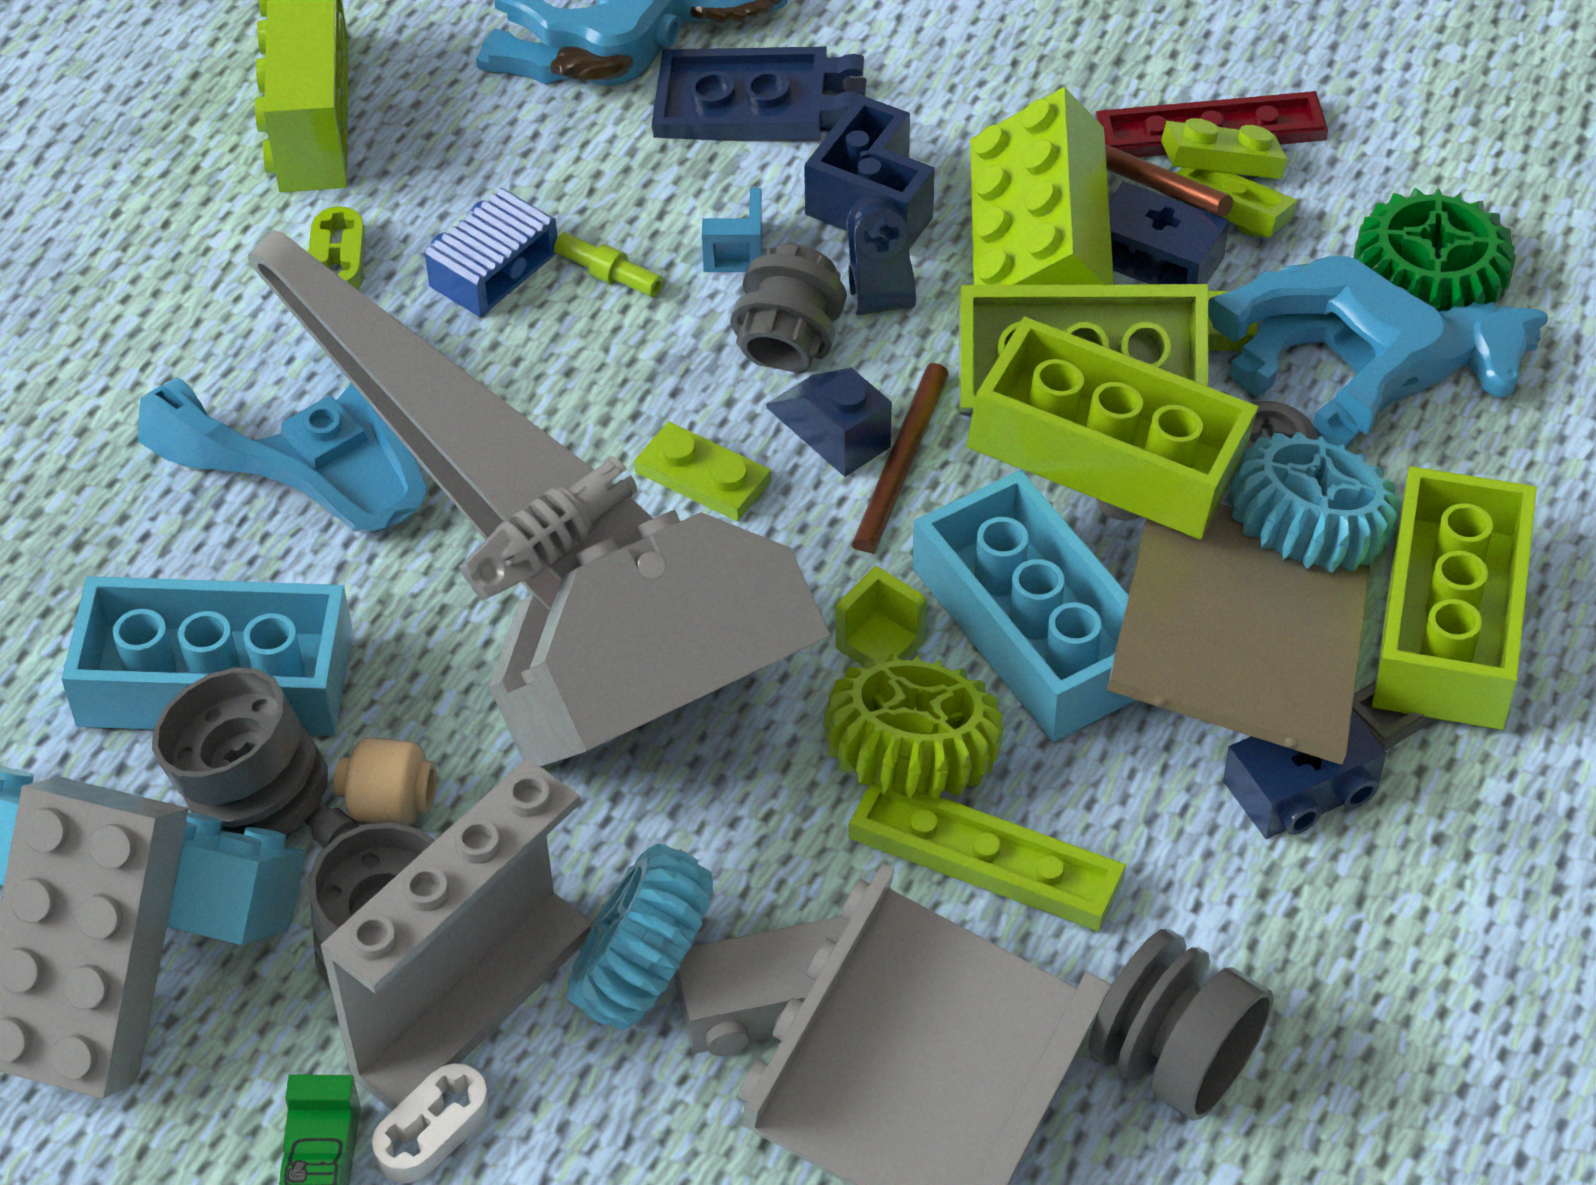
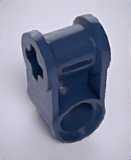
[846,195,916,315]

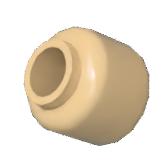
[334,737,437,826]

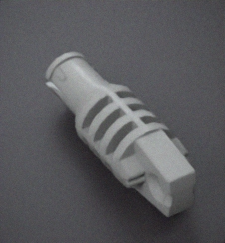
[459,456,637,600]

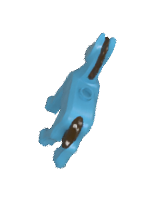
[476,0,788,86]

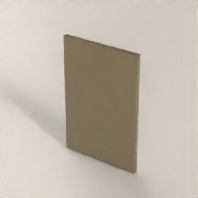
[1106,503,1370,765]

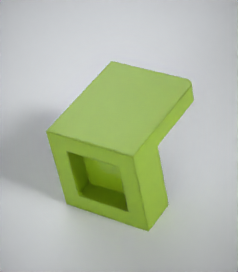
[835,565,927,666]

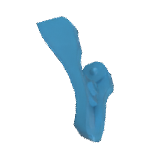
[138,377,427,533]

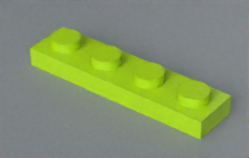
[849,783,1126,932]

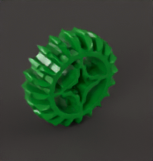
[1353,187,1516,312]

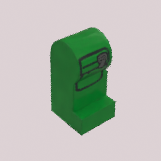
[279,1074,361,1185]

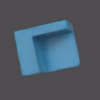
[702,188,763,272]

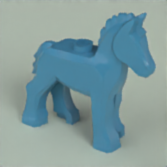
[1208,256,1548,450]

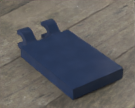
[651,46,867,141]

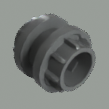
[730,244,847,373]

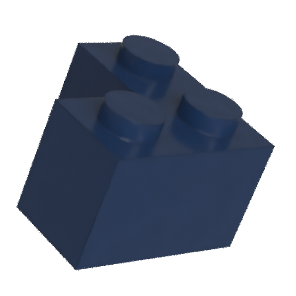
[804,95,935,249]

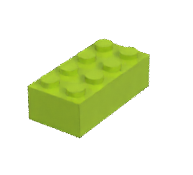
[255,0,348,192]
[970,87,1114,285]
[959,284,1208,414]
[966,316,1259,540]
[1372,466,1537,730]

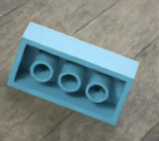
[912,470,1136,743]
[61,576,353,736]

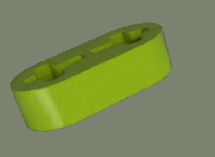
[308,206,366,291]

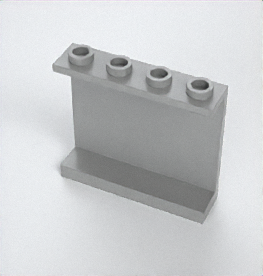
[321,758,594,1111]
[737,863,1112,1185]

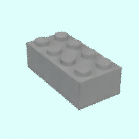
[0,776,189,1099]

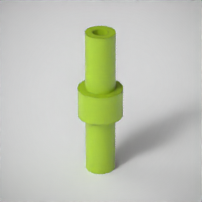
[554,232,663,298]

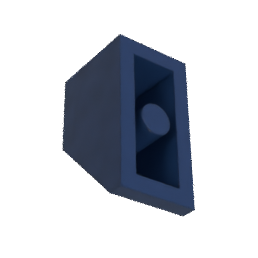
[766,367,892,477]

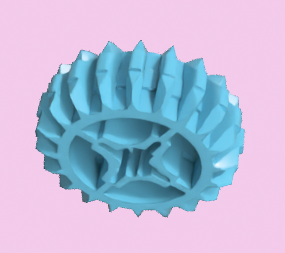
[1228,432,1401,573]
[568,843,713,1031]

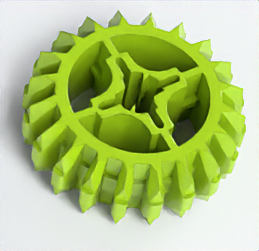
[823,654,1004,800]

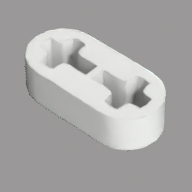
[372,1063,489,1183]

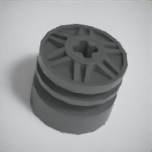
[152,667,328,835]
[309,822,435,988]
[1088,929,1274,1121]

